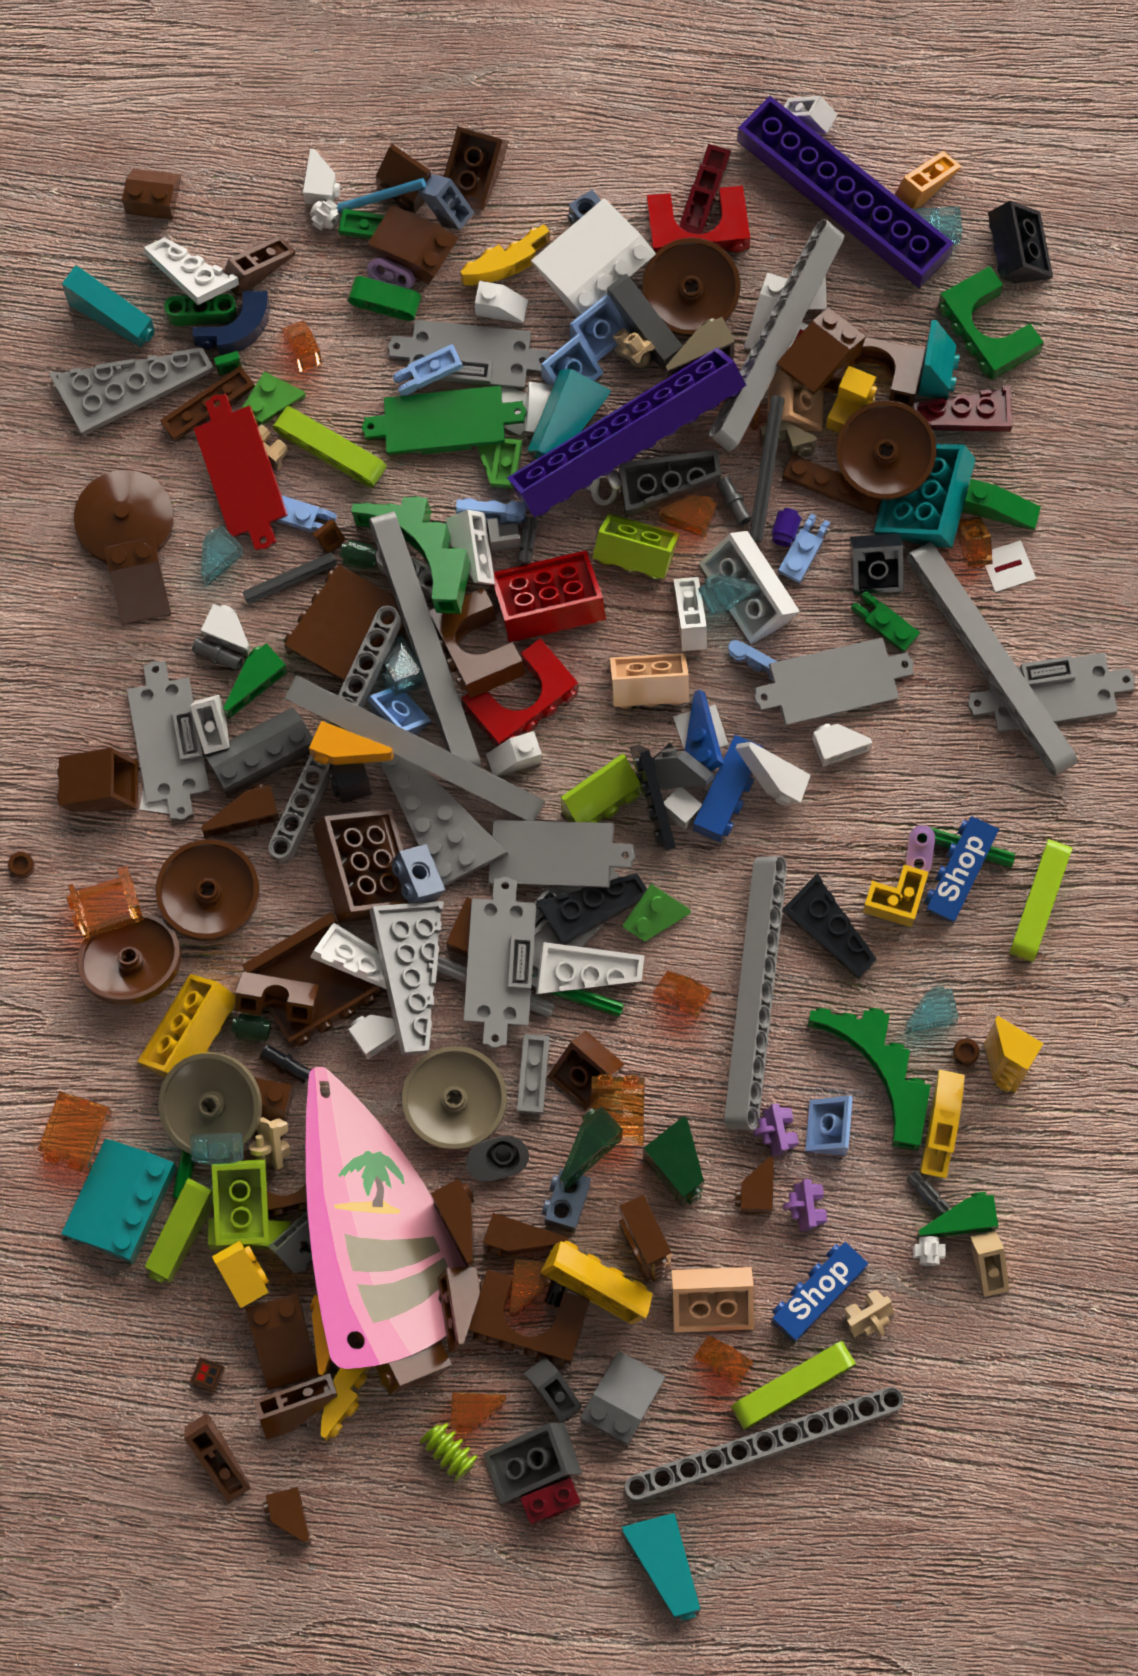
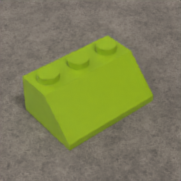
[592,513,680,579]
[561,753,641,823]

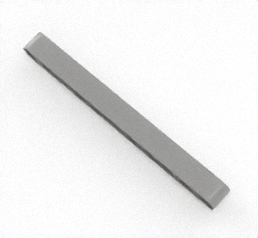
[709,219,844,451]
[369,511,481,768]
[907,542,1078,776]
[268,605,402,863]
[285,675,545,821]
[725,856,787,1130]
[625,1387,904,1502]

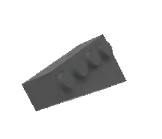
[619,450,721,518]

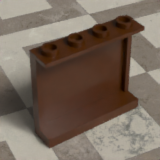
[284,564,406,693]
[242,912,380,1048]

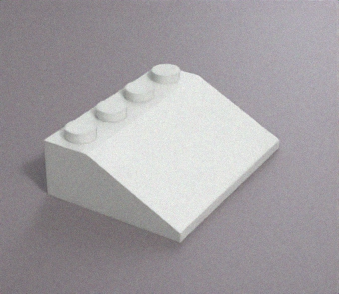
[531,198,656,318]

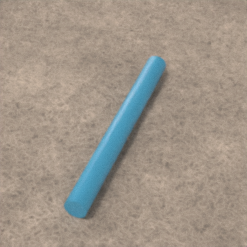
[337,178,426,213]

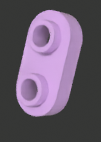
[367,257,415,289]
[906,825,935,872]

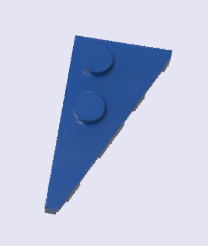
[684,689,724,772]

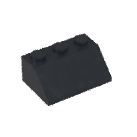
[988,200,1053,284]

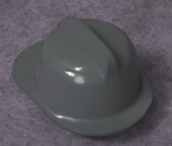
[466,1136,529,1182]

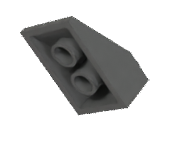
[580,1351,666,1448]
[483,1423,582,1504]

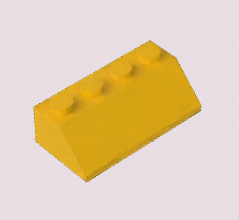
[137,974,236,1078]
[984,1016,1044,1093]
[540,1241,653,1325]

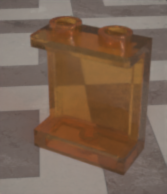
[66,866,144,938]
[591,1074,645,1146]
[38,1091,112,1172]

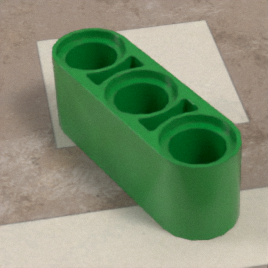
[347,276,422,321]
[164,293,238,326]

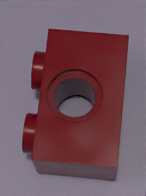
[520,1477,581,1526]

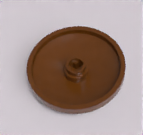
[642,238,740,336]
[836,401,936,501]
[74,470,174,563]
[156,839,260,941]
[77,912,182,1005]

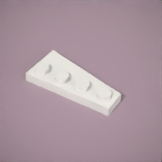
[144,237,239,305]
[310,923,387,989]
[536,942,645,994]

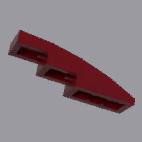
[679,143,732,234]

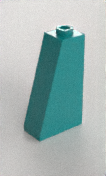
[62,265,155,348]
[527,369,611,459]
[622,1513,701,1621]

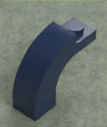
[193,291,270,355]

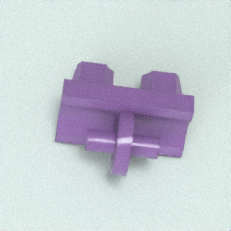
[753,1103,799,1156]
[782,1179,827,1232]

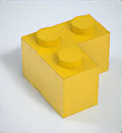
[826,366,878,433]
[862,865,929,927]
[212,1241,269,1308]

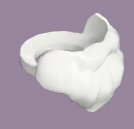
[585,470,621,506]

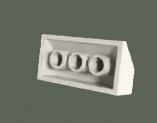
[699,531,800,644]

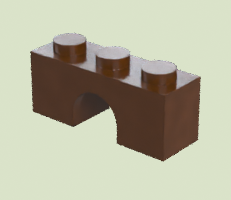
[235,972,319,1025]

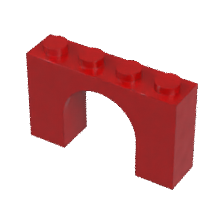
[646,185,750,253]
[461,638,579,747]

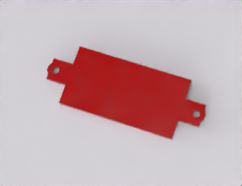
[193,394,288,551]

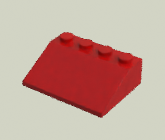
[493,550,606,643]

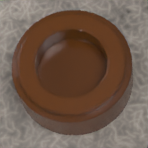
[8,852,35,879]
[953,1038,980,1066]

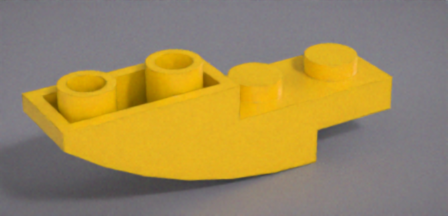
[460,224,550,286]
[920,1069,965,1179]
[321,1366,376,1441]

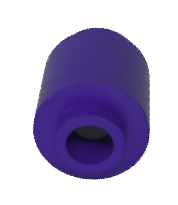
[771,508,802,547]

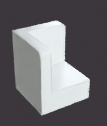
[664,787,702,830]

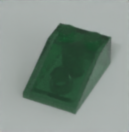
[560,1106,623,1192]

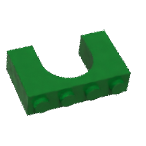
[938,266,1044,381]

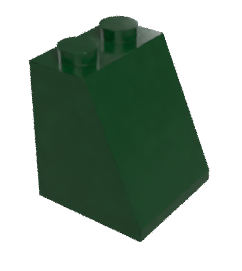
[642,1116,704,1207]

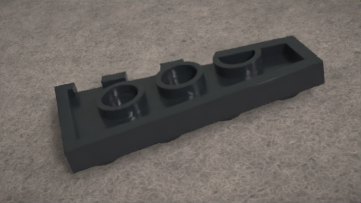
[629,744,676,851]
[536,873,647,945]
[782,873,877,980]

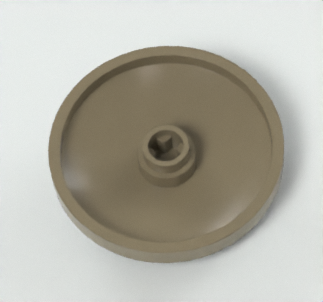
[402,1046,507,1151]
[158,1052,262,1158]

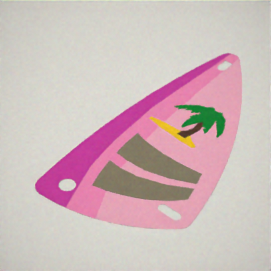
[305,1067,466,1369]

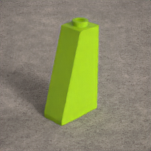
[145,1178,214,1284]

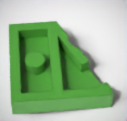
[242,371,306,425]
[477,438,523,489]
[622,884,691,941]

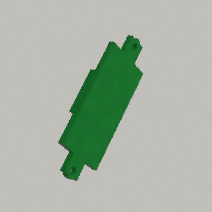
[362,386,527,455]

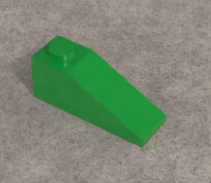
[962,479,1041,531]
[223,643,288,719]
[917,1192,999,1240]

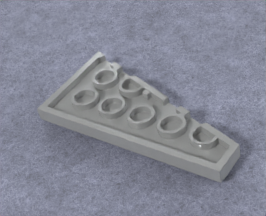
[49,347,214,437]
[380,754,509,887]
[369,901,444,1056]

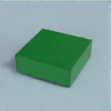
[214,351,242,376]

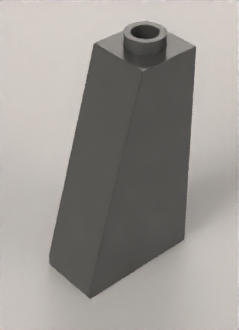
[607,274,683,371]

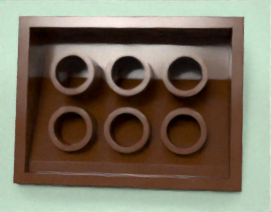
[312,809,408,923]

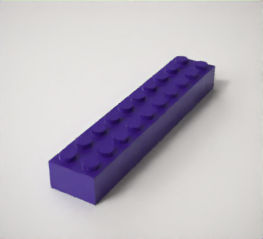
[737,96,954,289]
[507,347,747,517]

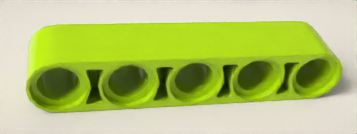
[273,406,387,488]
[1009,839,1073,962]
[730,1341,856,1430]

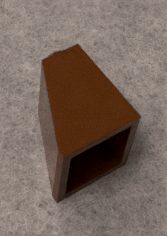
[57,748,138,812]

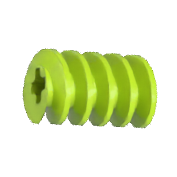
[419,1423,477,1483]

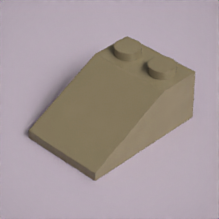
[665,317,735,379]

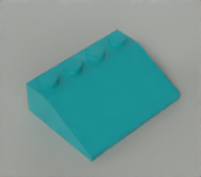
[874,444,976,548]
[61,1138,177,1265]

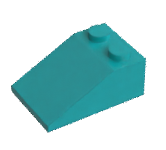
[918,320,960,400]

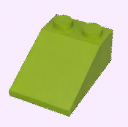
[211,1159,269,1246]

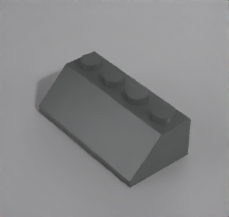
[203,707,313,798]

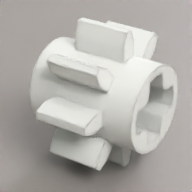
[310,199,340,231]
[913,1236,946,1266]

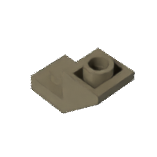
[759,420,816,456]

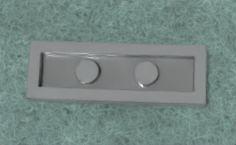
[517,1034,550,1115]

